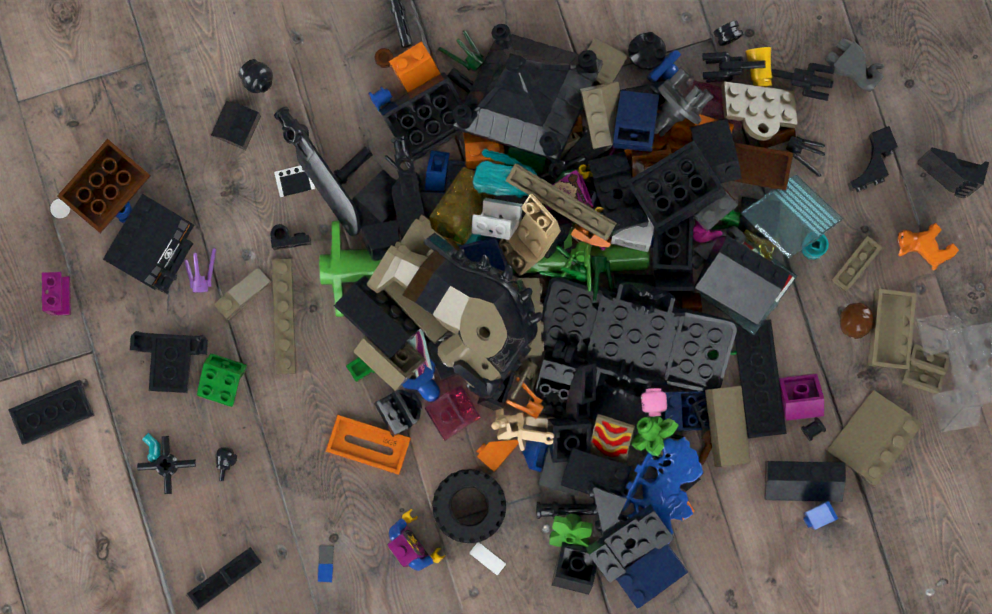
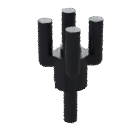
[702,52,766,83]
[771,63,835,101]

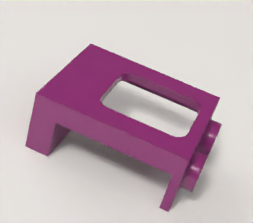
[42,272,71,316]

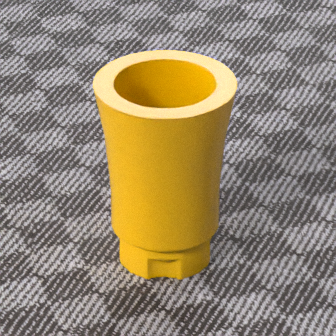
[745,47,772,87]

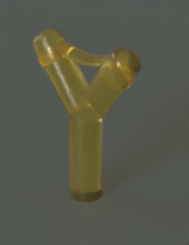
[743,230,781,261]

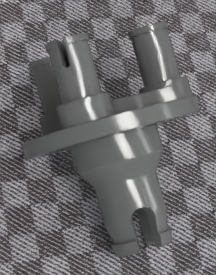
[655,67,714,137]

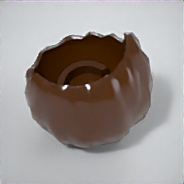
[840,302,874,339]

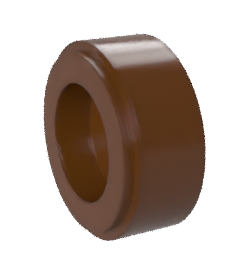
[375,48,394,68]

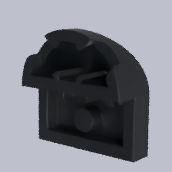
[374,390,422,437]

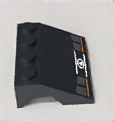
[103,194,195,291]

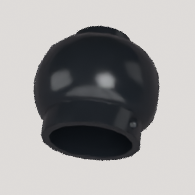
[238,59,273,93]

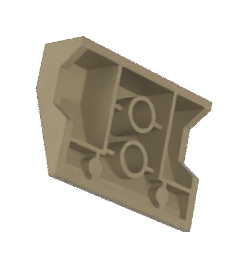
[826,390,923,486]

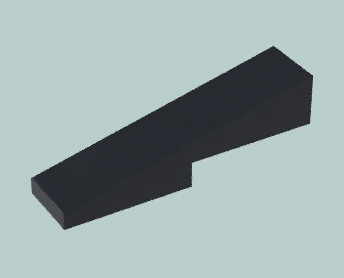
[186,547,262,611]

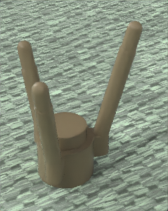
[511,360,540,404]

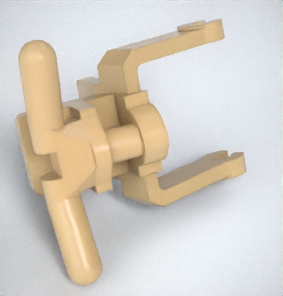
[491,408,554,451]

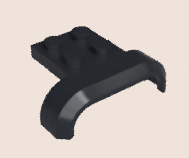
[130,331,208,393]

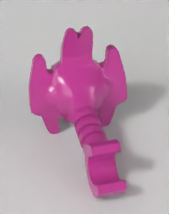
[693,219,723,243]

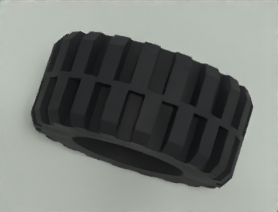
[432,469,506,543]

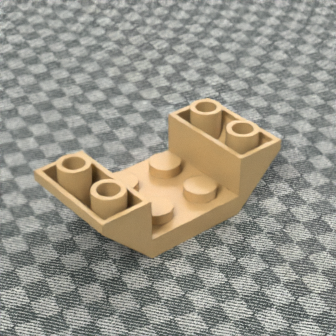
[499,194,561,276]

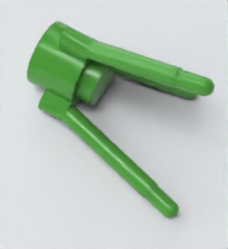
[561,242,592,291]

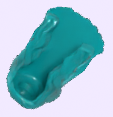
[473,148,537,198]

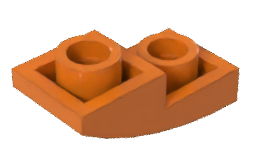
[570,224,611,247]

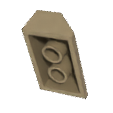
[580,81,620,149]
[353,336,426,391]

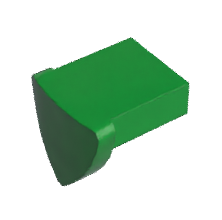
[346,357,375,382]

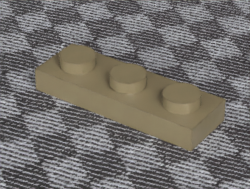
[831,236,883,292]

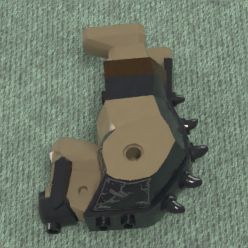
[367,215,543,401]

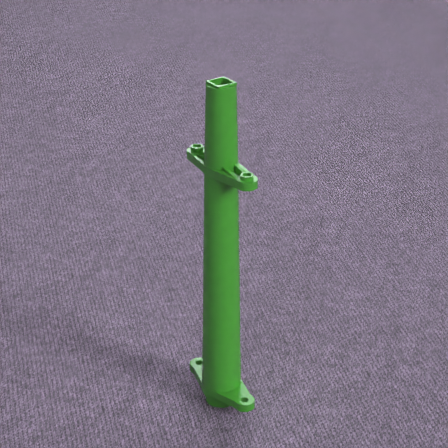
[319,220,650,317]

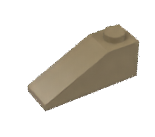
[214,268,271,321]

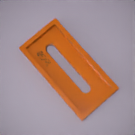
[326,415,411,475]

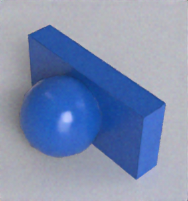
[647,50,681,82]

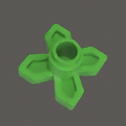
[631,416,679,456]
[549,514,593,548]

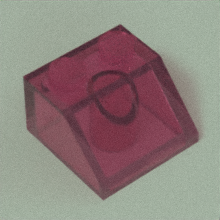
[425,385,481,441]

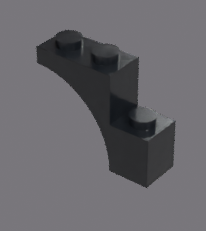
[848,126,898,192]

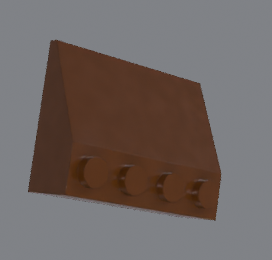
[57,139,151,234]

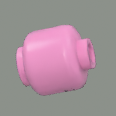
[641,388,667,417]

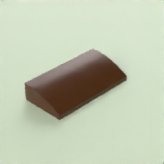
[734,143,794,191]

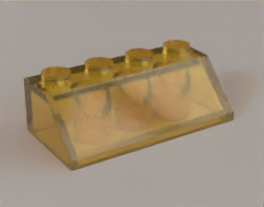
[429,167,495,245]

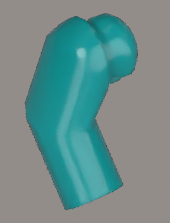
[142,433,161,462]

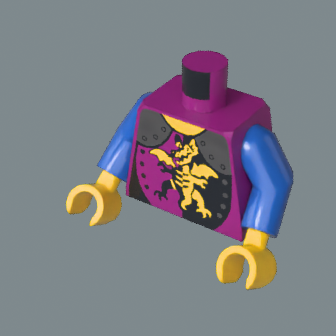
[387,509,445,571]

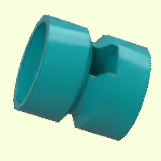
[801,232,829,260]

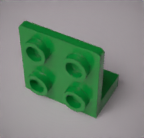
[197,353,247,407]

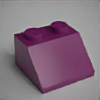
[779,374,824,421]

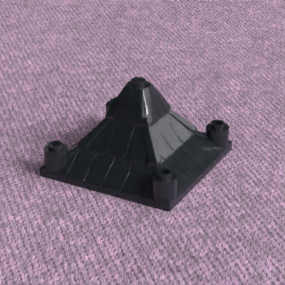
[452,24,603,162]

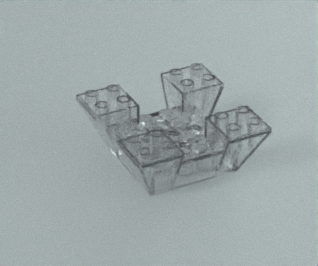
[916,305,992,433]

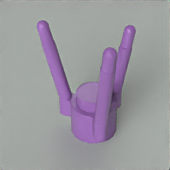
[184,248,216,293]

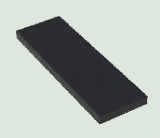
[734,319,787,439]

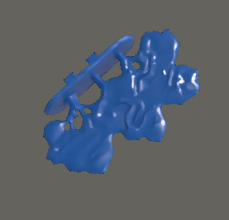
[621,437,704,544]

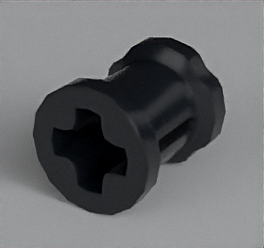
[801,417,826,441]

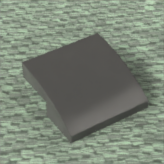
[538,448,579,496]

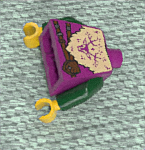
[545,164,603,212]

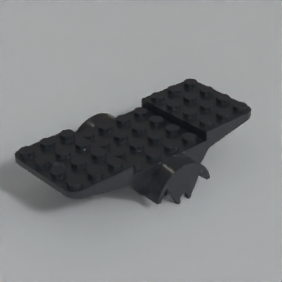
[541,277,737,397]

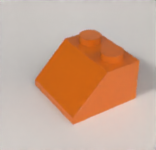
[389,41,440,93]
[463,132,504,169]

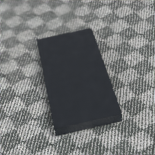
[8,380,95,445]

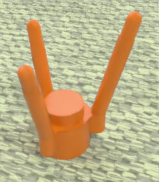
[506,377,544,419]

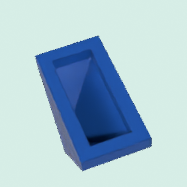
[522,438,549,472]

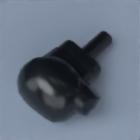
[216,447,237,481]

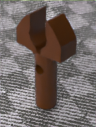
[699,431,712,465]

